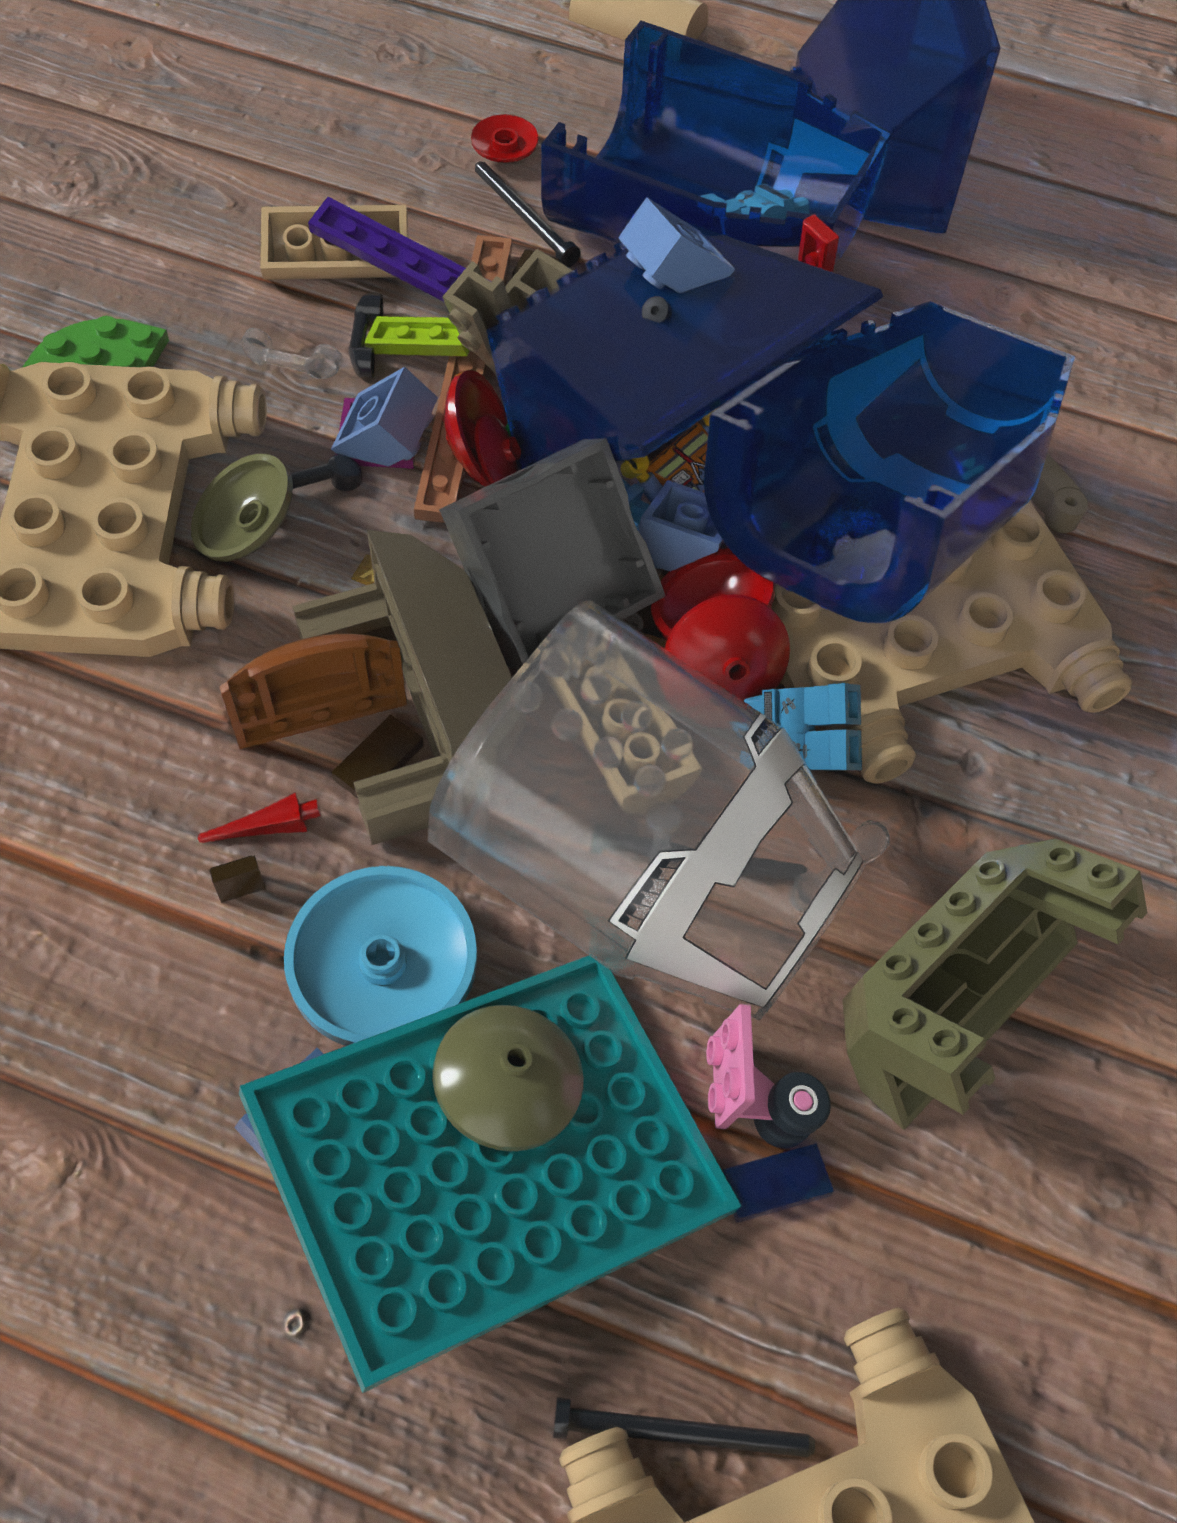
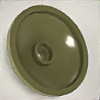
[191,453,293,562]
[433,1005,583,1151]

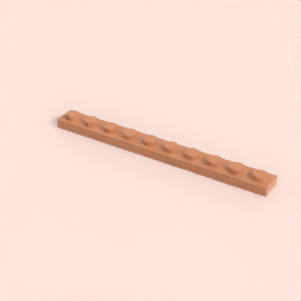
[414,235,512,523]

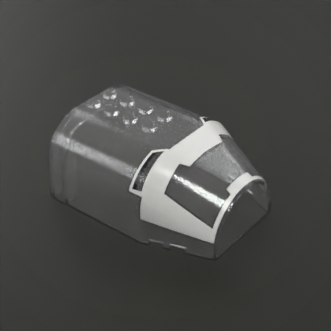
[428,600,866,1020]

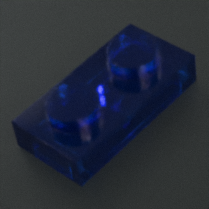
[722,1143,834,1223]

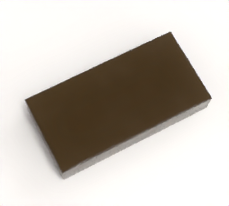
[331,714,424,798]

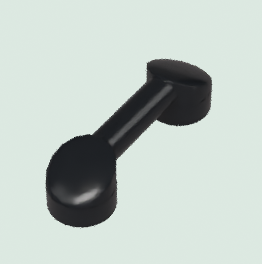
[348,293,384,378]
[291,455,362,491]

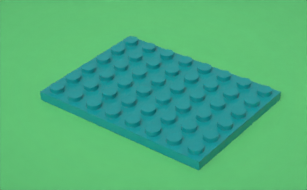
[239,951,741,1394]

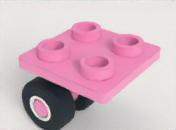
[706,1004,831,1149]

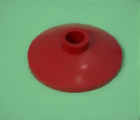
[471,114,538,163]
[474,414,521,484]

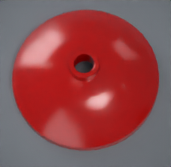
[444,370,509,487]
[651,548,775,639]
[663,594,790,716]

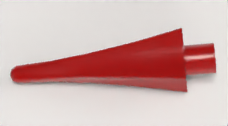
[198,792,322,843]

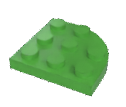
[22,316,169,368]

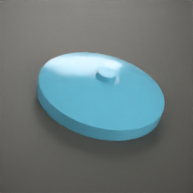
[284,866,477,1046]

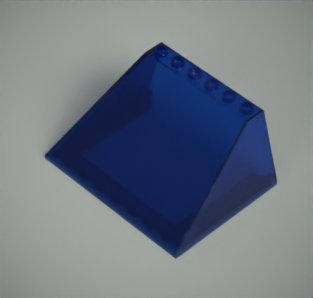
[789,0,1001,233]
[486,222,884,470]

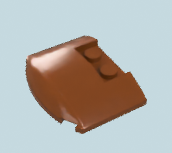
[219,634,407,749]

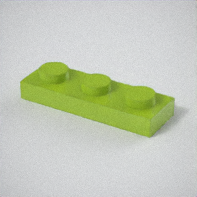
[364,316,470,356]

